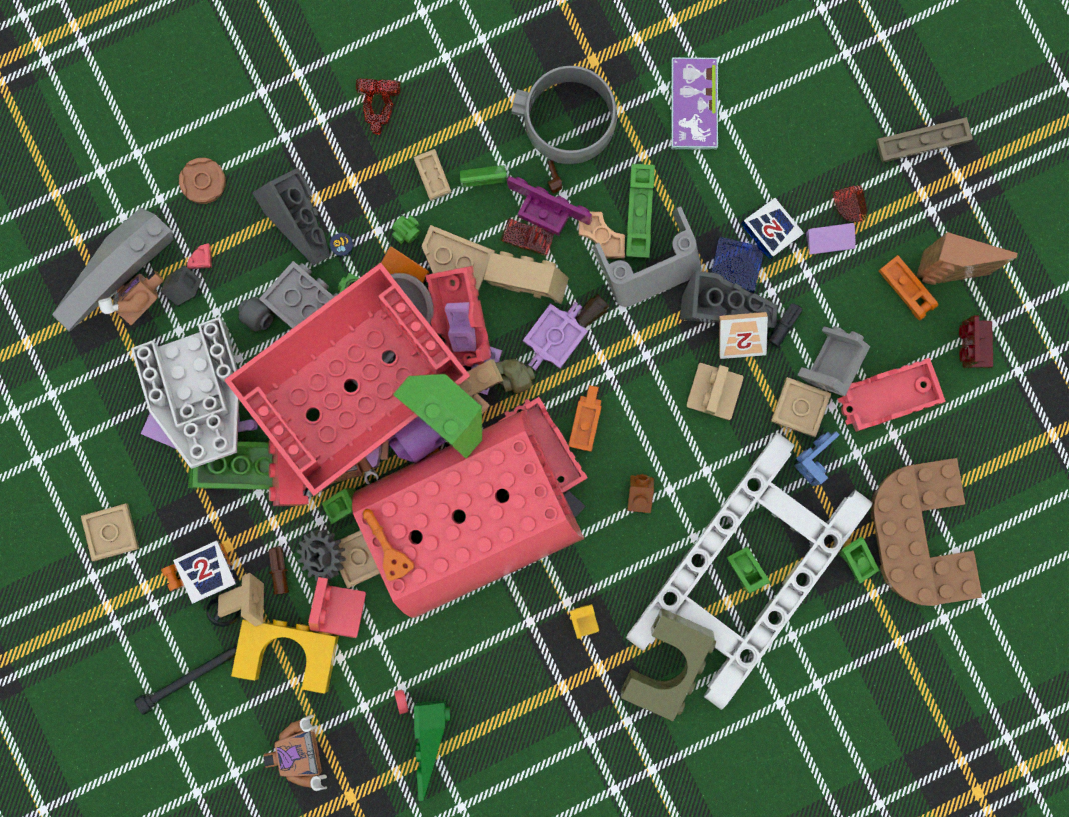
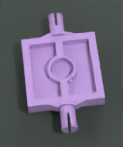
[523,302,588,371]

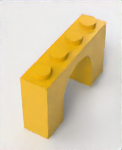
[231,617,339,694]

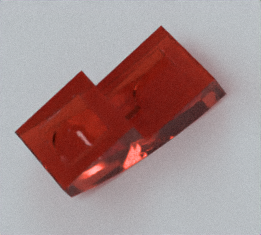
[501,218,554,255]

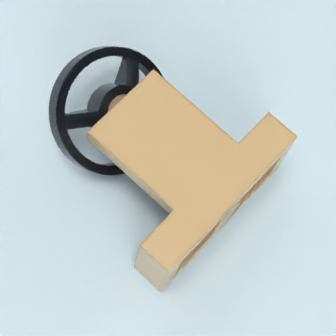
[206,573,264,627]

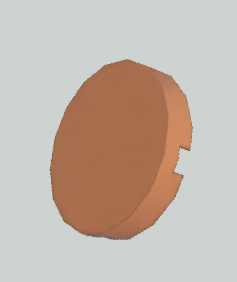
[179,158,226,204]

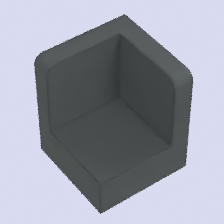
[160,265,202,305]

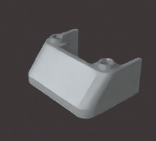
[592,207,701,307]

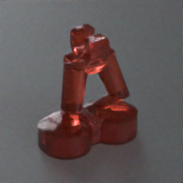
[356,79,401,135]

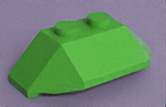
[393,374,482,458]

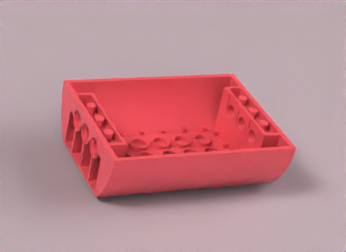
[224,263,470,496]
[352,410,585,618]

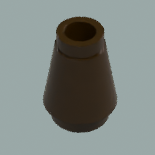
[576,294,610,328]

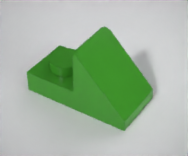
[322,488,356,524]
[839,536,879,583]
[727,546,770,594]

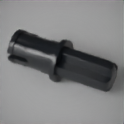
[767,303,803,348]

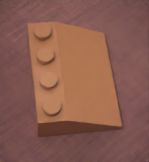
[916,232,1018,285]

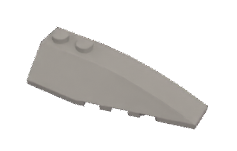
[52,208,173,332]

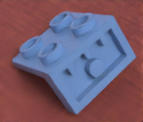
[794,431,839,486]

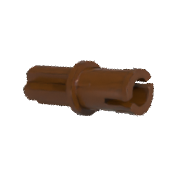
[269,547,289,595]

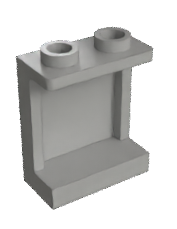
[798,326,870,396]

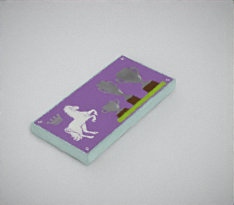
[671,58,718,150]

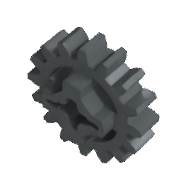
[297,529,346,581]

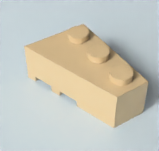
[484,251,569,304]

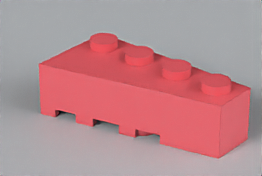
[268,440,309,506]

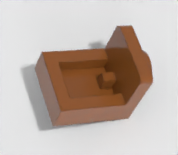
[627,474,654,513]

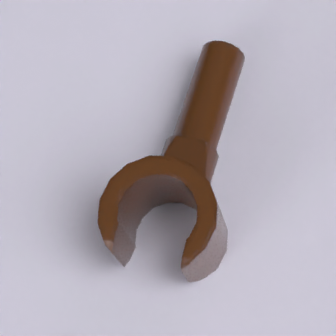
[547,160,562,194]

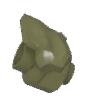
[495,359,535,394]

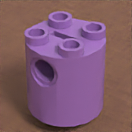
[389,417,446,464]

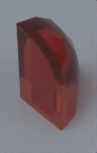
[832,185,867,222]

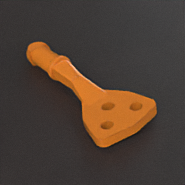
[362,509,414,581]

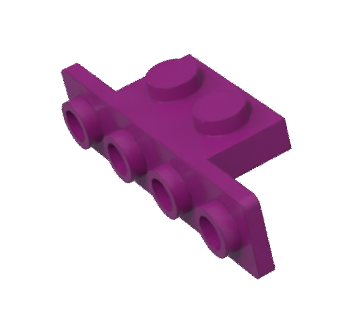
[507,176,592,236]

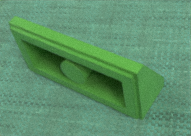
[460,165,507,188]

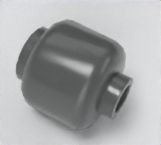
[238,297,274,331]

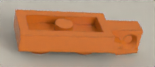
[568,385,601,452]

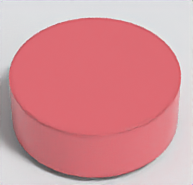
[394,689,409,714]

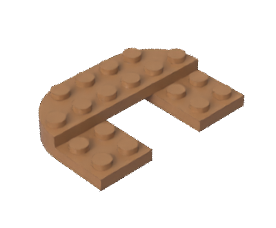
[870,458,982,606]

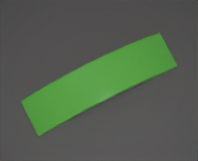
[626,164,655,258]

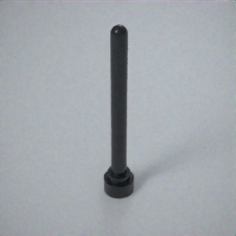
[134,646,237,715]

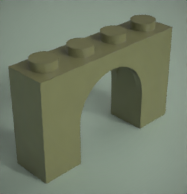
[621,608,716,721]

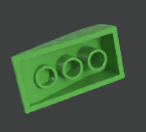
[188,441,273,490]

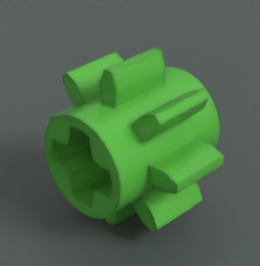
[392,215,420,244]

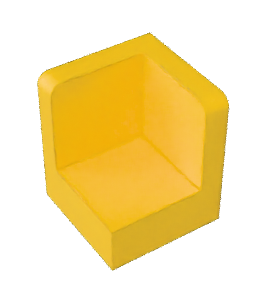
[569,604,599,639]

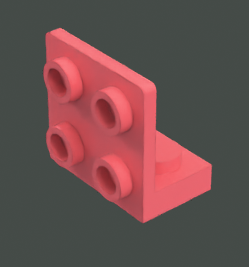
[308,577,366,638]

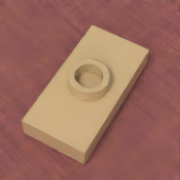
[413,149,452,201]

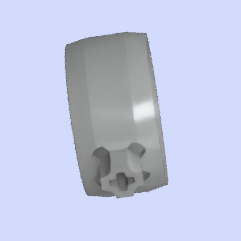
[511,66,618,164]

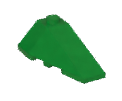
[414,701,451,801]

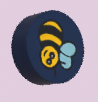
[330,233,354,257]

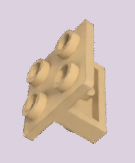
[686,363,743,420]

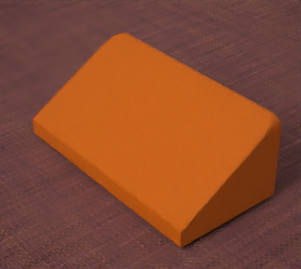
[381,246,430,284]

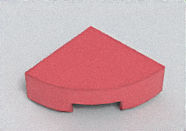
[187,243,212,269]

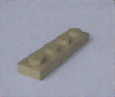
[876,117,973,163]

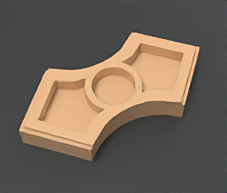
[579,212,625,259]

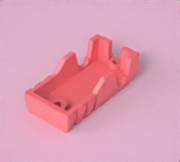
[425,266,491,366]
[838,358,946,432]
[500,397,588,493]

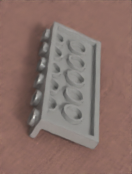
[259,261,396,386]

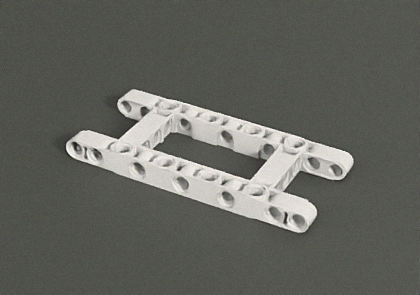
[626,432,873,710]

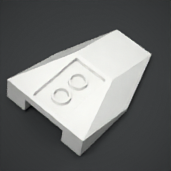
[131,317,239,469]

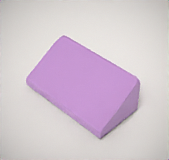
[806,223,856,255]

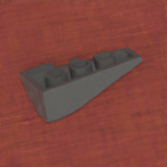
[253,168,331,266]
[680,271,778,328]

